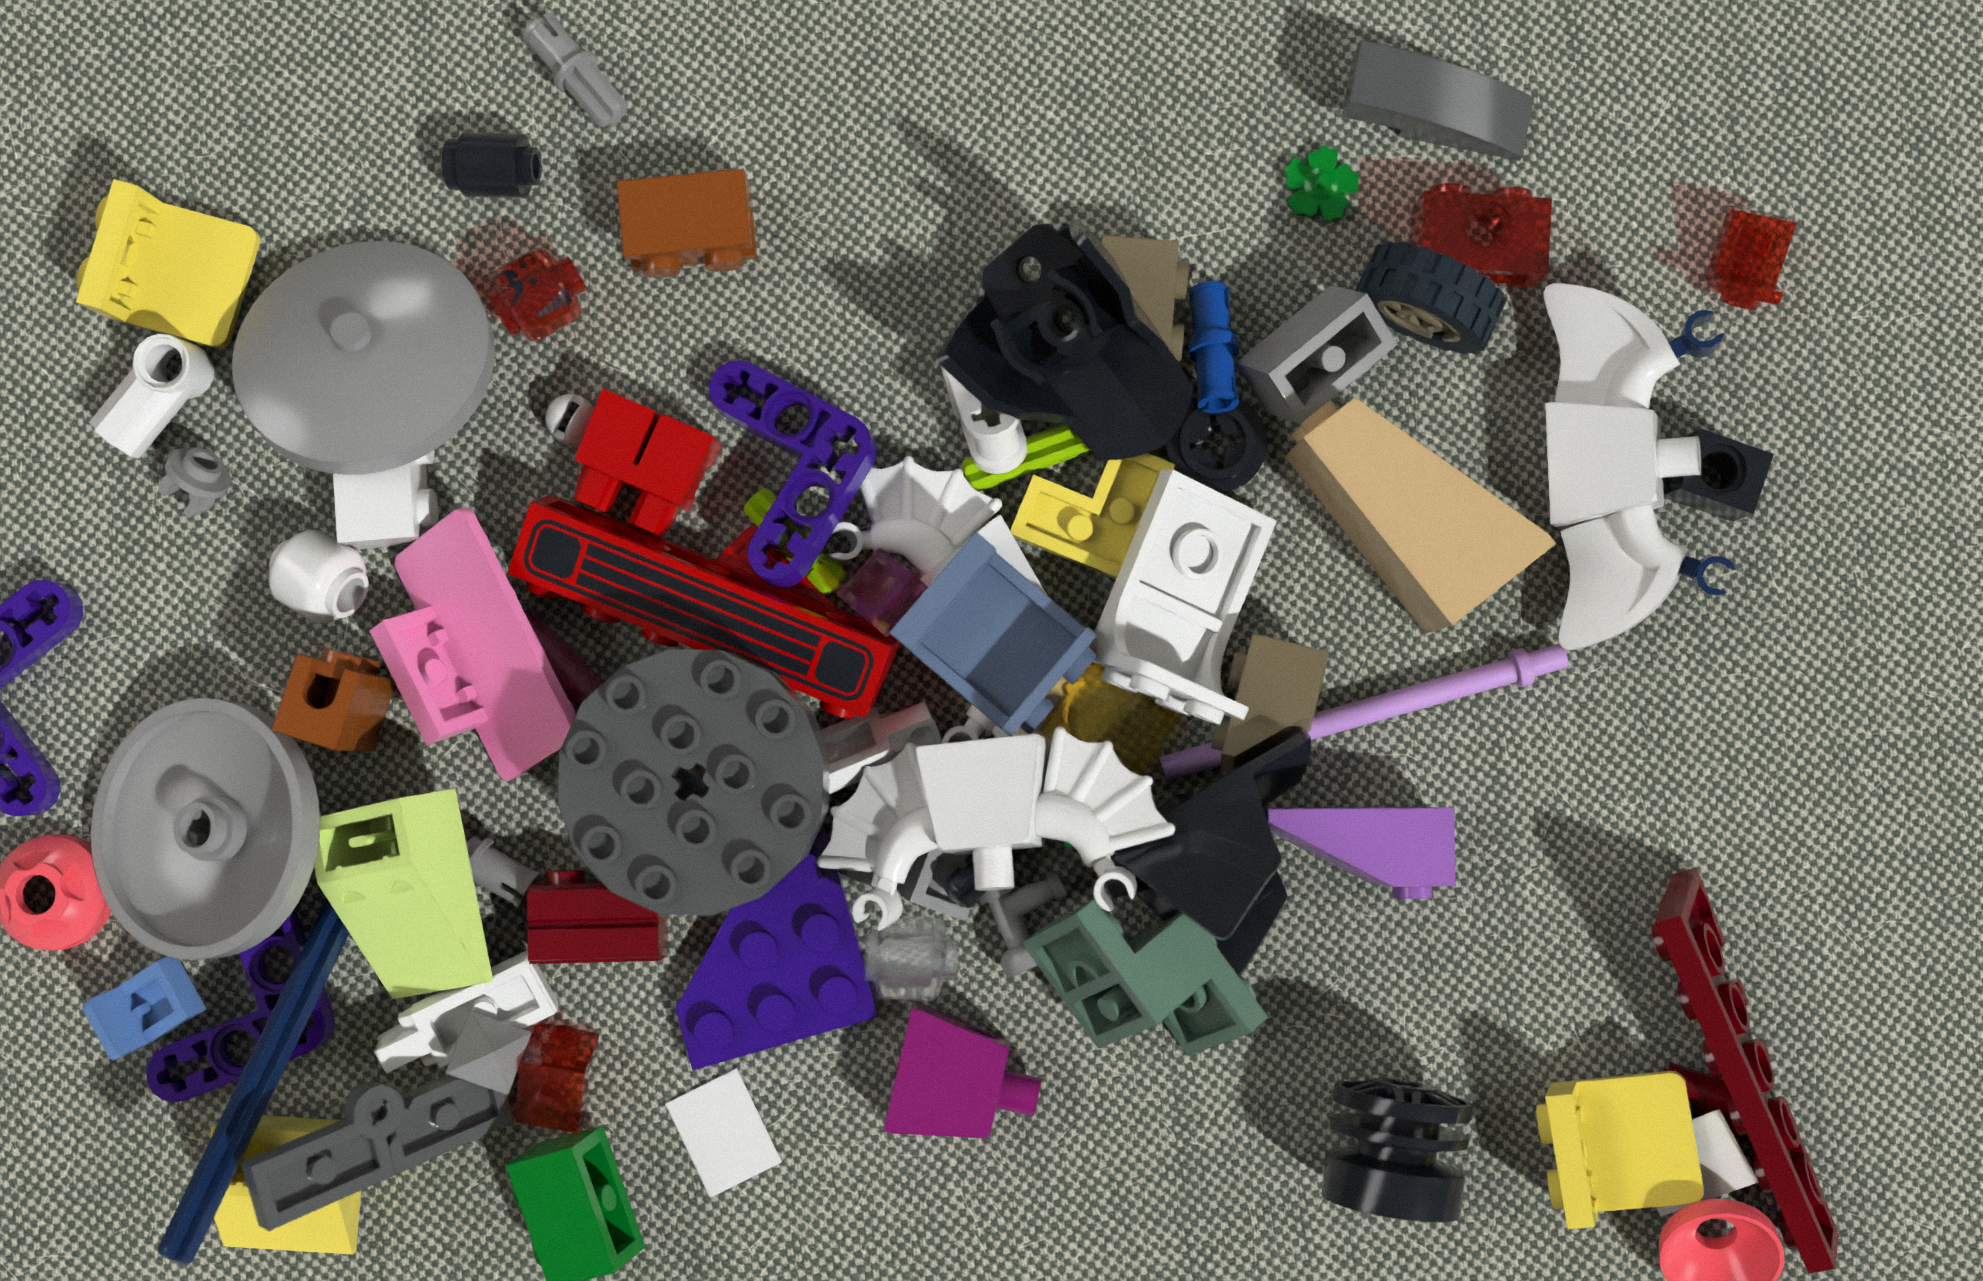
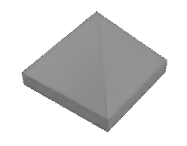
[445,1010,532,1095]

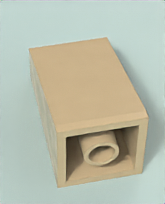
[1285,397,1556,634]

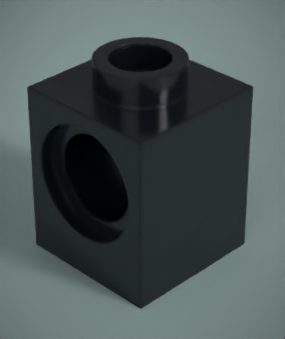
[1663,428,1774,522]

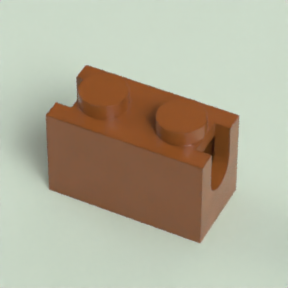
[617,168,758,278]
[272,647,396,752]

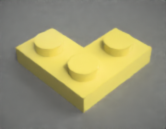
[1010,453,1175,580]

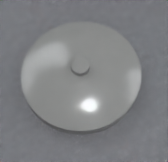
[232,241,495,475]
[91,698,320,960]

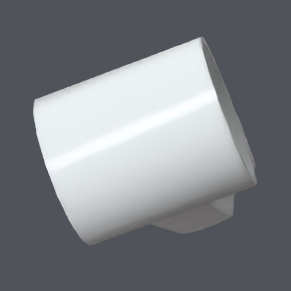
[89,334,215,458]

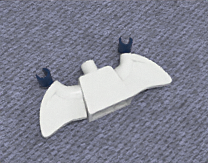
[1544,283,1736,650]

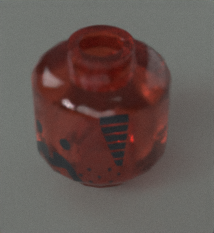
[486,247,587,342]

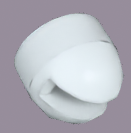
[545,394,595,446]

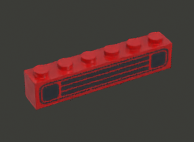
[507,494,899,719]

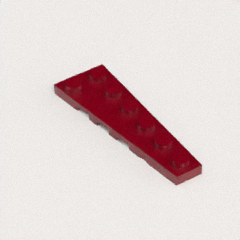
[1651,867,1839,1274]

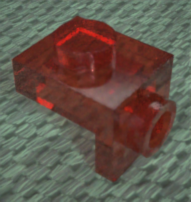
[1705,205,1797,310]
[515,1023,599,1133]

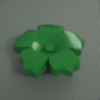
[1283,145,1360,223]

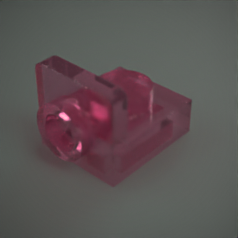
[836,548,928,638]

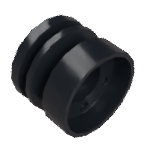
[1321,1078,1473,1223]

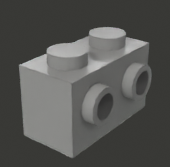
[1235,285,1398,424]

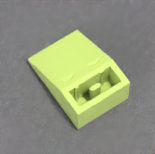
[314,788,493,999]

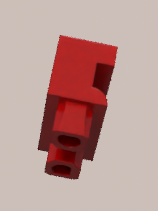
[573,388,722,538]

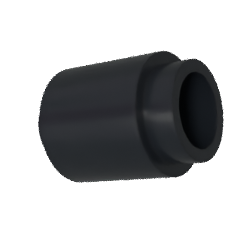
[442,133,542,198]

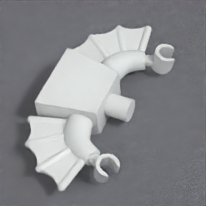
[826,456,1084,744]
[816,726,1175,931]

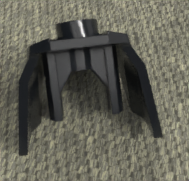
[938,219,1194,461]
[1104,730,1311,976]

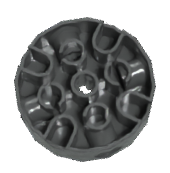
[557,649,830,916]

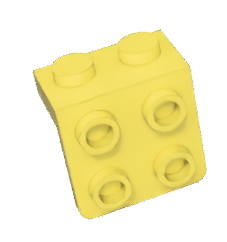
[76,179,260,349]
[1536,1071,1704,1229]

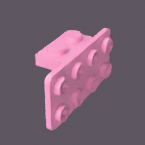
[370,507,576,781]

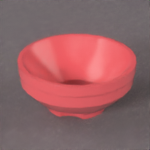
[0,834,111,951]
[1659,1198,1784,1281]

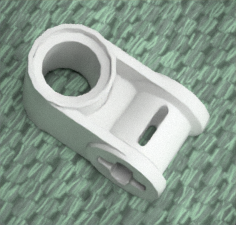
[941,366,1027,474]

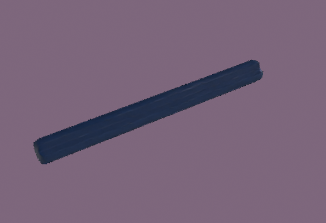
[158,899,349,1265]

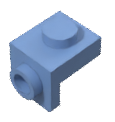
[82,956,206,1060]

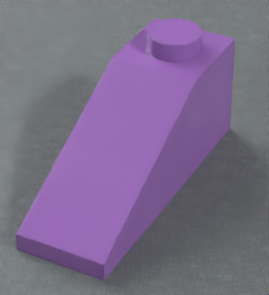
[1263,807,1455,899]

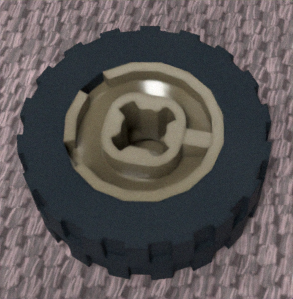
[1355,241,1506,354]

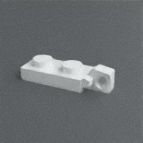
[820,701,942,794]
[374,950,558,1073]

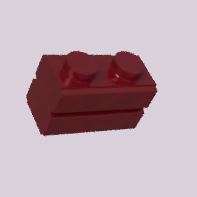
[527,870,668,964]

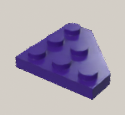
[675,830,879,1070]

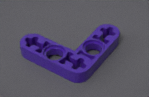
[709,360,877,588]
[0,580,83,817]
[146,908,335,1103]

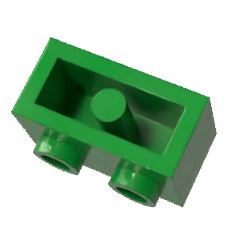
[506,1125,645,1281]

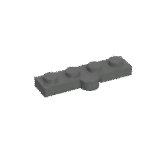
[241,1075,514,1231]

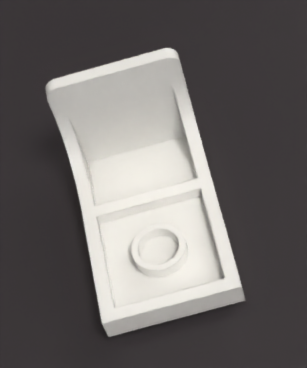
[1088,469,1277,725]

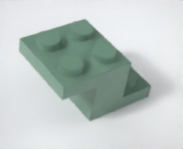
[1022,899,1268,1056]

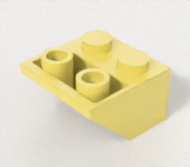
[210,1115,361,1255]

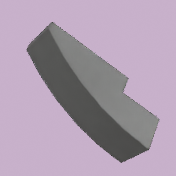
[1341,40,1534,161]

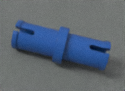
[1188,281,1239,413]

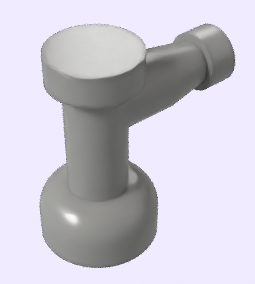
[979,871,1068,979]

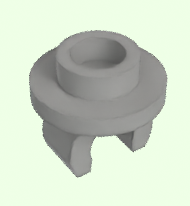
[159,447,231,518]

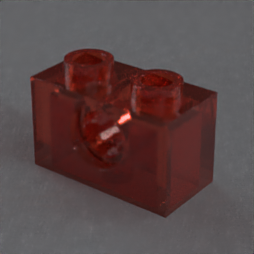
[1410,183,1552,288]

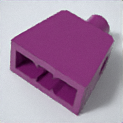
[883,1002,1041,1138]

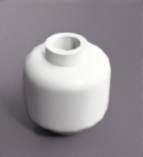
[269,530,369,623]

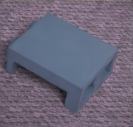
[889,532,1098,737]

